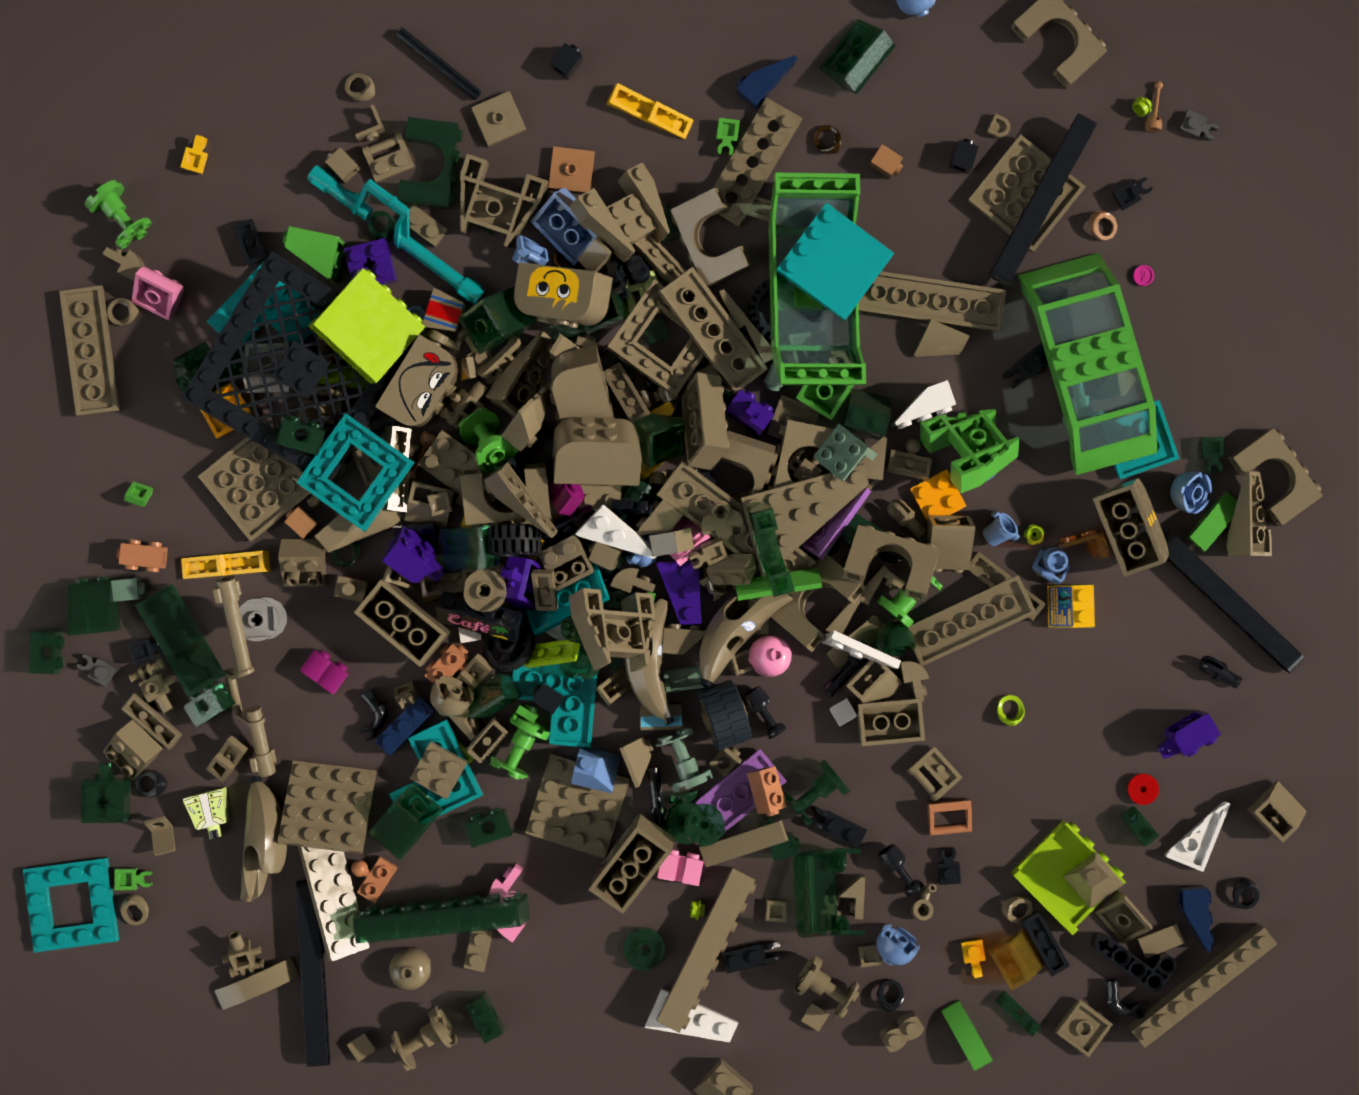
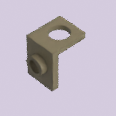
[355,105,386,142]
[709,746,742,777]
[144,816,175,856]

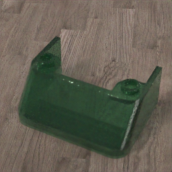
[793,848,865,938]

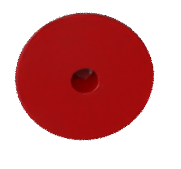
[1128,774,1159,805]

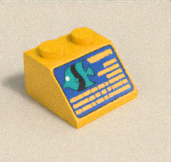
[1047,585,1095,628]

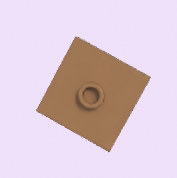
[548,146,595,193]

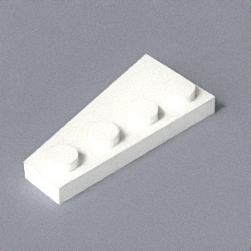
[645,988,738,1042]

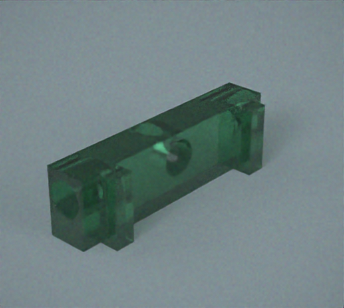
[995,991,1042,1037]

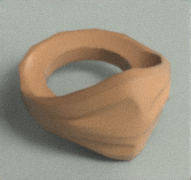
[1089,211,1118,241]

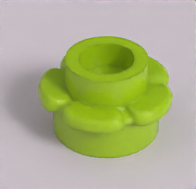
[1132,97,1152,117]
[1024,524,1044,545]
[690,900,705,920]

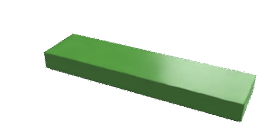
[735,568,822,601]

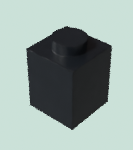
[550,43,583,80]
[949,139,979,174]
[531,682,565,714]

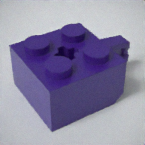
[344,238,398,285]
[725,389,775,437]
[382,526,445,583]
[500,556,545,611]
[1157,710,1221,759]

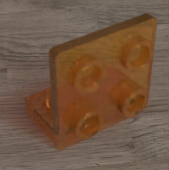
[1055,529,1110,559]

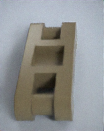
[477,336,526,387]

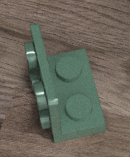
[813,424,878,481]

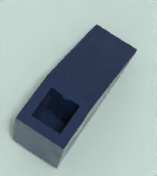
[1178,885,1214,952]

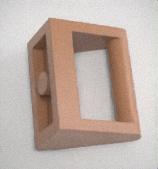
[926,798,972,836]

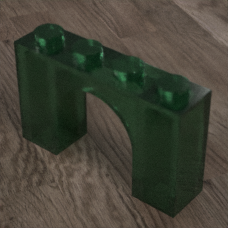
[398,117,463,210]
[746,502,795,597]

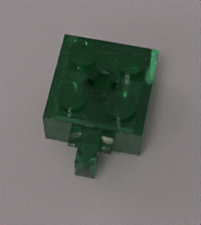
[81,763,130,823]

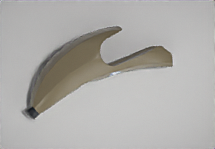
[700,593,793,688]
[624,598,674,725]
[240,776,287,902]

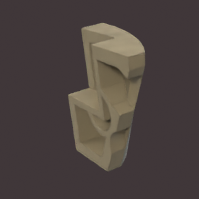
[913,319,969,357]

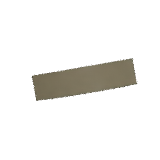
[214,956,300,1010]

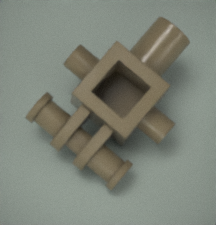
[440,381,488,429]
[787,448,822,482]
[128,659,174,714]
[222,930,265,978]

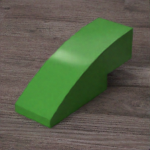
[1186,491,1237,551]
[941,1000,993,1071]

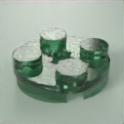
[623,927,665,971]

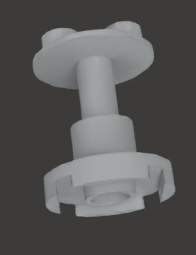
[239,597,287,641]

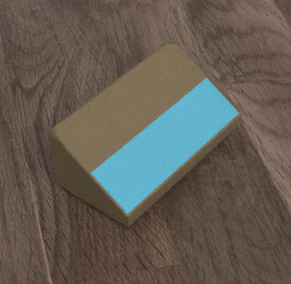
[640,704,683,730]

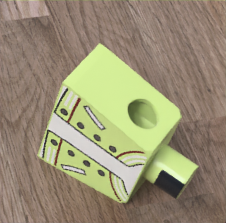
[183,787,229,839]

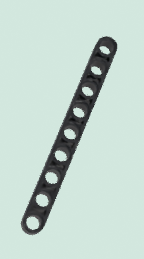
[989,113,1097,287]
[1164,532,1305,674]
[296,880,330,1067]

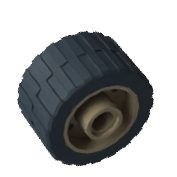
[697,680,752,750]

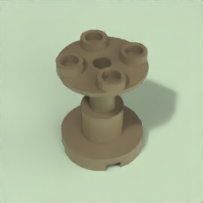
[463,570,511,612]
[793,955,860,1020]
[390,1006,458,1071]

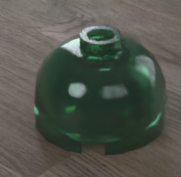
[874,622,917,657]

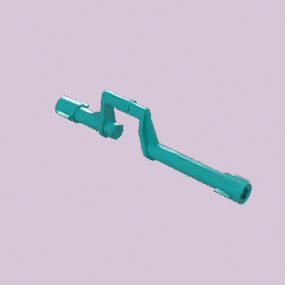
[307,165,486,306]

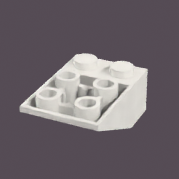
[891,380,956,430]

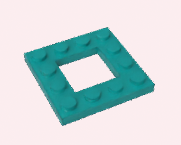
[296,413,415,532]
[23,857,119,953]

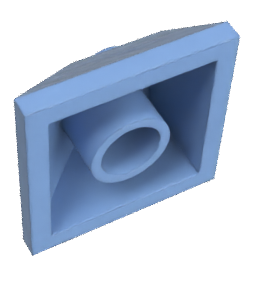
[571,747,621,794]

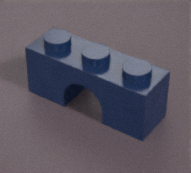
[375,695,436,756]

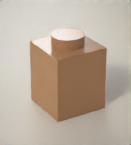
[869,144,903,179]
[285,506,321,539]

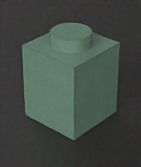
[111,578,146,602]

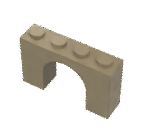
[1010,0,1107,89]
[671,188,754,287]
[767,420,834,489]
[1228,428,1323,526]
[722,431,778,504]
[460,463,551,527]
[843,525,940,602]
[771,554,867,652]

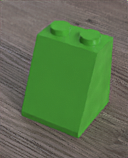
[283,226,345,284]

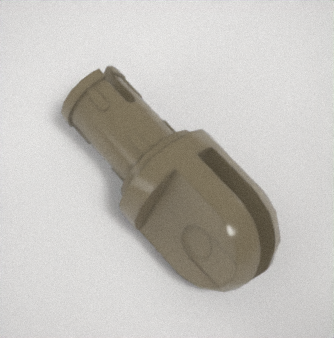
[887,499,927,539]

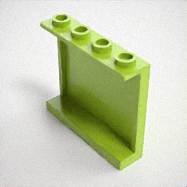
[308,268,425,384]
[1010,820,1126,935]

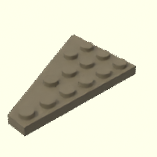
[740,463,869,577]

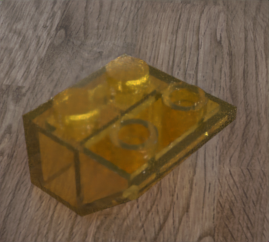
[987,929,1044,991]

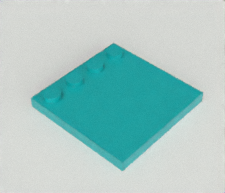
[776,202,895,321]

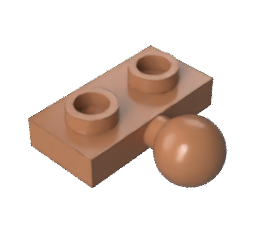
[351,856,398,903]

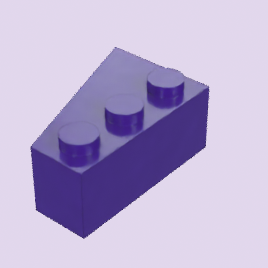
[656,560,702,625]

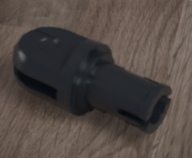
[624,254,650,284]
[1198,656,1242,689]

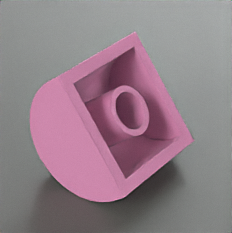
[132,266,184,321]

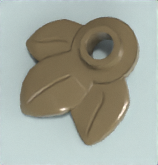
[701,500,743,542]

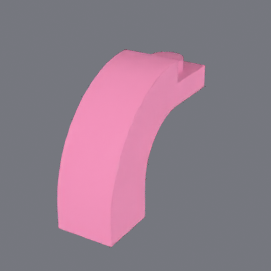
[488,864,526,943]

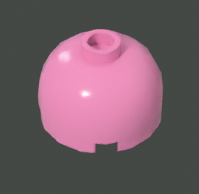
[749,635,792,677]

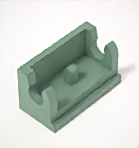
[664,666,704,693]

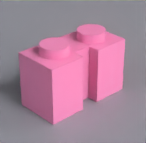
[657,849,704,886]

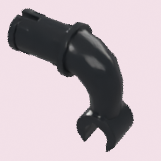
[360,689,387,741]
[1104,980,1145,1019]

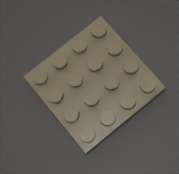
[968,134,1086,253]
[198,437,311,542]
[525,753,630,859]
[277,761,377,854]

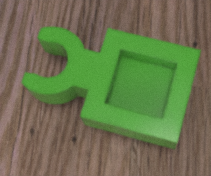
[716,118,740,157]
[114,868,153,890]

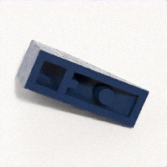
[736,55,797,109]

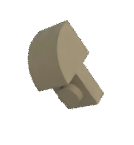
[103,247,145,281]
[610,568,656,593]
[457,654,493,691]
[899,660,929,701]
[206,735,248,782]

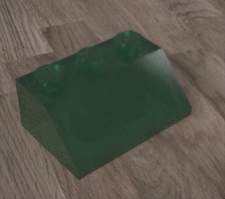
[819,19,896,95]

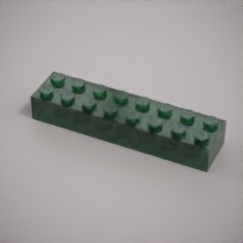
[352,891,530,944]

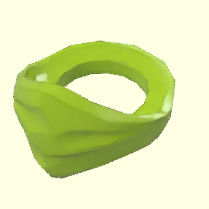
[997,695,1025,726]

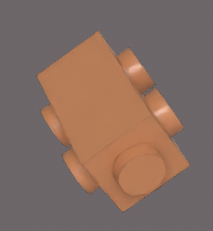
[116,539,168,572]
[425,643,470,684]
[747,766,786,816]

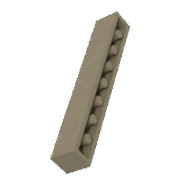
[656,867,757,1033]
[1127,923,1277,1048]

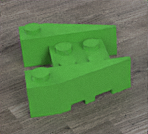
[920,409,1019,493]

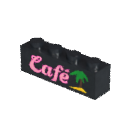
[436,591,524,644]

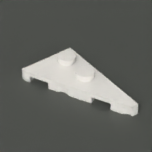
[576,505,657,559]
[821,630,901,669]
[1164,801,1230,872]

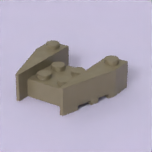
[460,154,549,248]
[569,162,670,262]
[569,588,655,672]

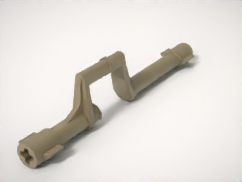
[212,575,277,777]

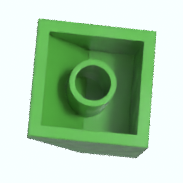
[796,362,854,420]

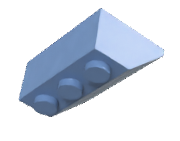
[530,187,597,266]

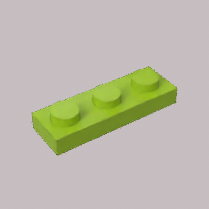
[523,638,581,668]

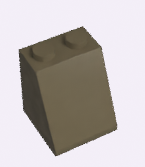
[926,515,975,573]

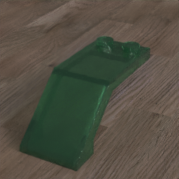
[135,584,226,696]

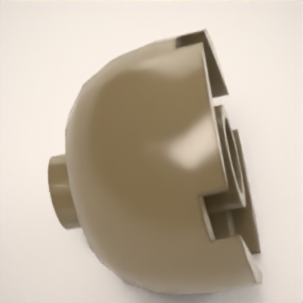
[430,676,474,717]
[389,947,431,991]

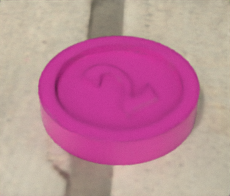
[1133,265,1154,286]

